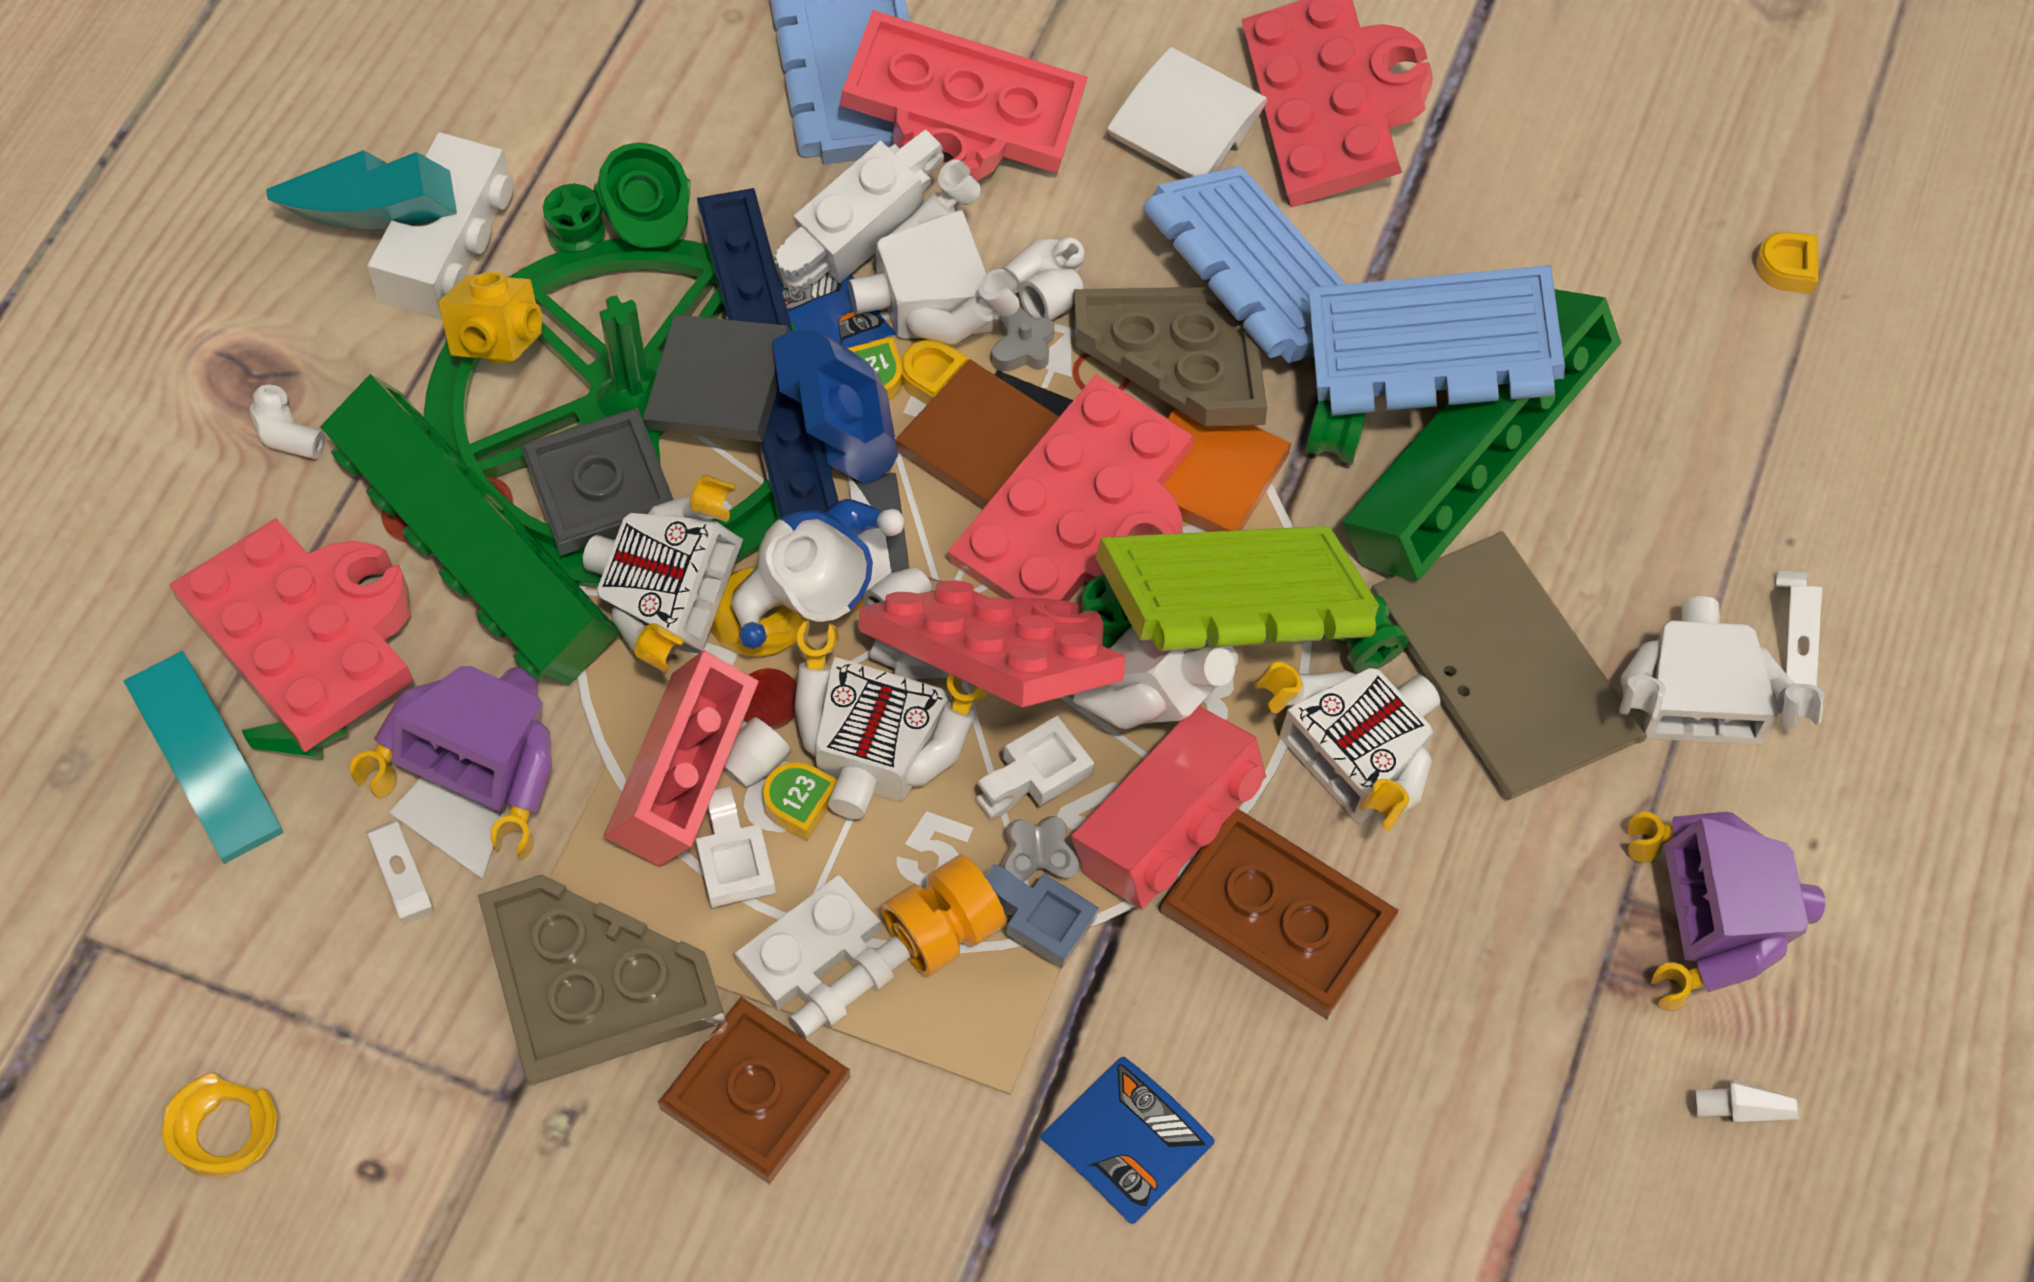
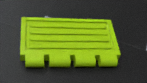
[1096,526,1379,651]

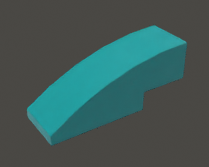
[266,150,457,230]
[123,650,284,864]

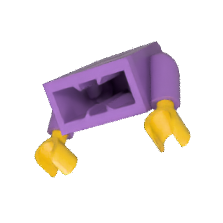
[349,666,552,860]
[1627,811,1825,1011]

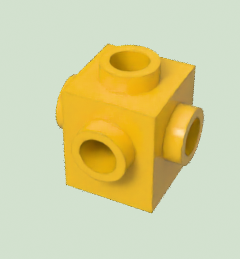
[438,272,542,364]

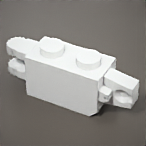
[774,129,944,293]

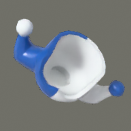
[731,499,905,649]

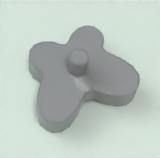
[992,307,1054,371]
[1001,816,1079,882]

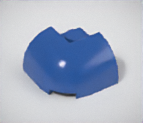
[772,329,898,484]

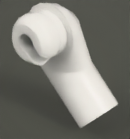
[1001,237,1085,293]
[250,385,325,460]

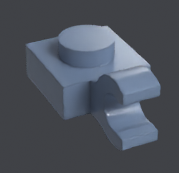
[985,864,1099,969]

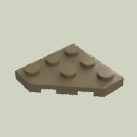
[1073,287,1267,426]
[478,874,727,1085]

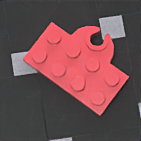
[1241,0,1433,207]
[839,10,1088,181]
[948,374,1194,601]
[169,518,413,752]
[859,580,1125,707]

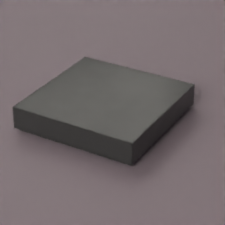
[643,315,790,442]
[520,407,674,556]

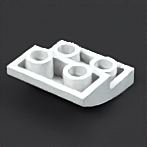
[1107,47,1268,178]

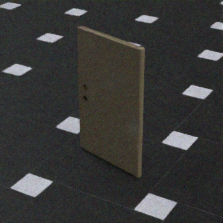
[1370,531,1647,800]

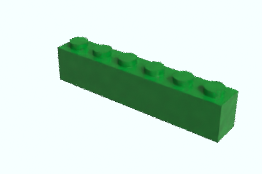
[1342,289,1622,581]
[320,374,620,686]

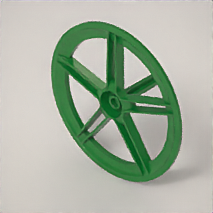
[423,238,832,588]

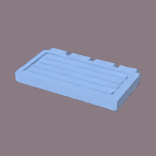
[770,0,910,165]
[1143,166,1346,363]
[1309,265,1565,416]

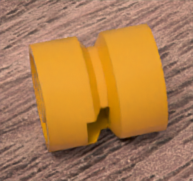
[881,854,1006,977]

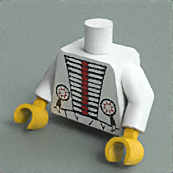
[583,475,743,672]
[794,620,990,819]
[1253,661,1440,831]

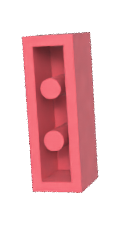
[603,650,759,866]
[1071,706,1267,910]

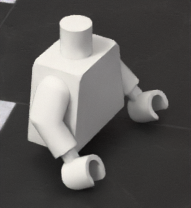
[848,160,1019,346]
[1619,596,1825,745]
[1060,626,1238,729]

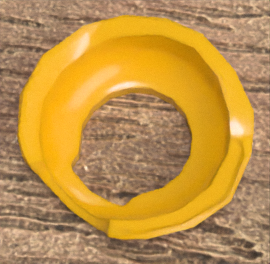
[711,566,807,657]
[161,1073,277,1178]

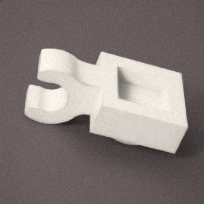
[976,716,1095,820]
[696,786,776,908]

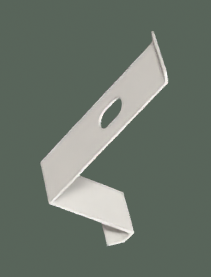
[1776,571,1822,687]
[366,819,434,925]

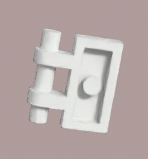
[734,874,910,1039]

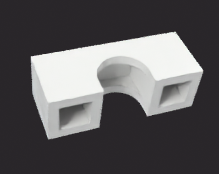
[367,132,514,319]

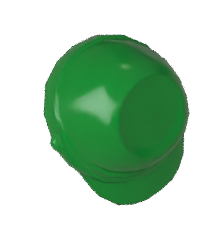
[594,143,691,248]

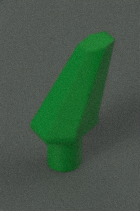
[242,722,348,760]

